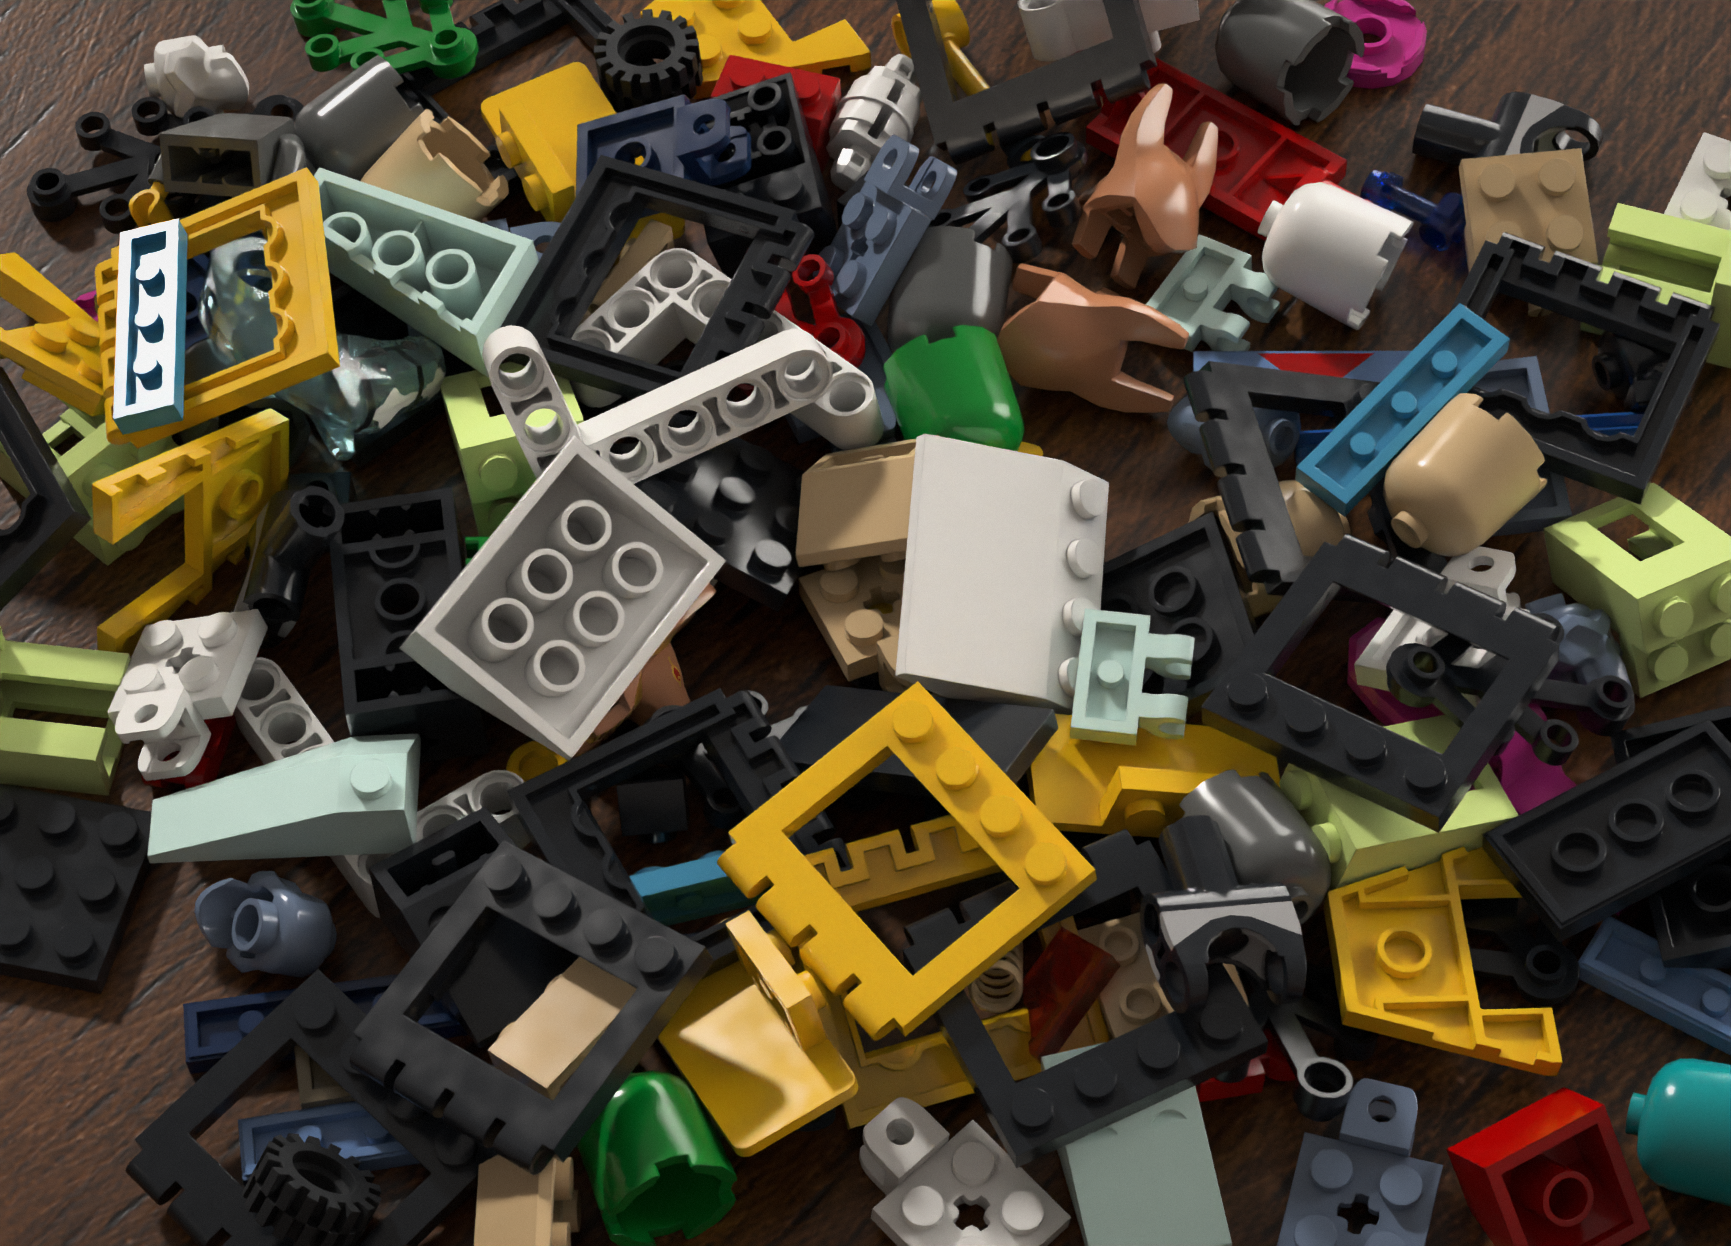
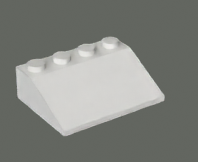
[895,434,1109,715]
[400,436,726,760]

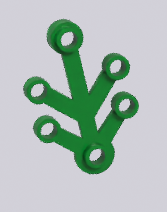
[290,0,479,79]

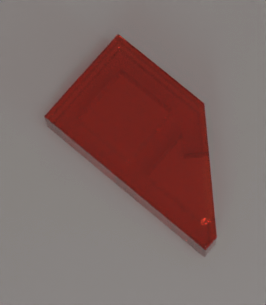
[1023,927,1121,1065]

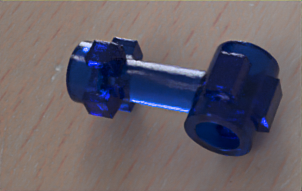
[1360,169,1466,251]

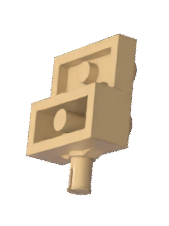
[1458,148,1598,317]

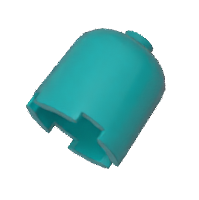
[1625,1058,1731,1207]

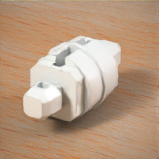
[826,54,923,191]

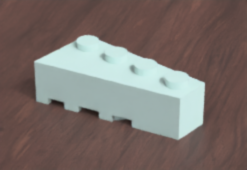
[314,167,539,377]

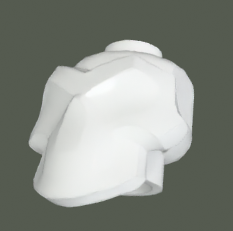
[144,35,249,119]

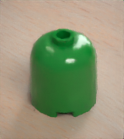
[883,325,1025,452]
[577,1071,737,1246]

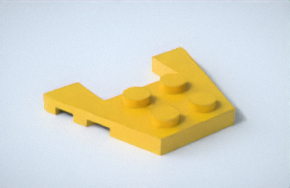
[640,0,871,99]
[1323,847,1563,1076]

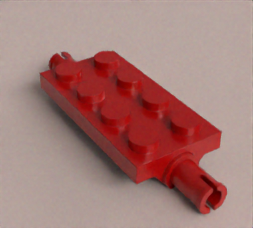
[1072,49,1374,242]

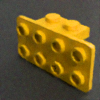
[481,62,685,267]
[1026,714,1281,838]
[657,910,859,1157]

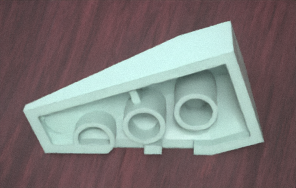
[147,734,421,863]

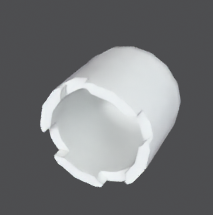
[1257,182,1414,330]

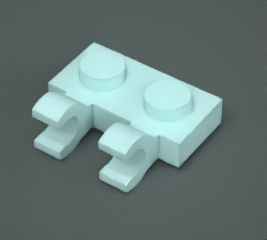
[1146,234,1280,352]
[1070,608,1195,746]

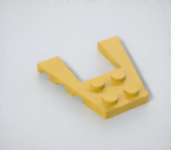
[0,252,106,417]
[92,408,289,657]

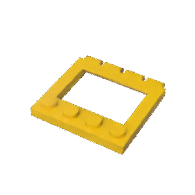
[95,167,340,449]
[717,681,1097,1041]
[795,814,1110,1130]

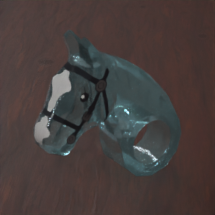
[198,237,446,460]

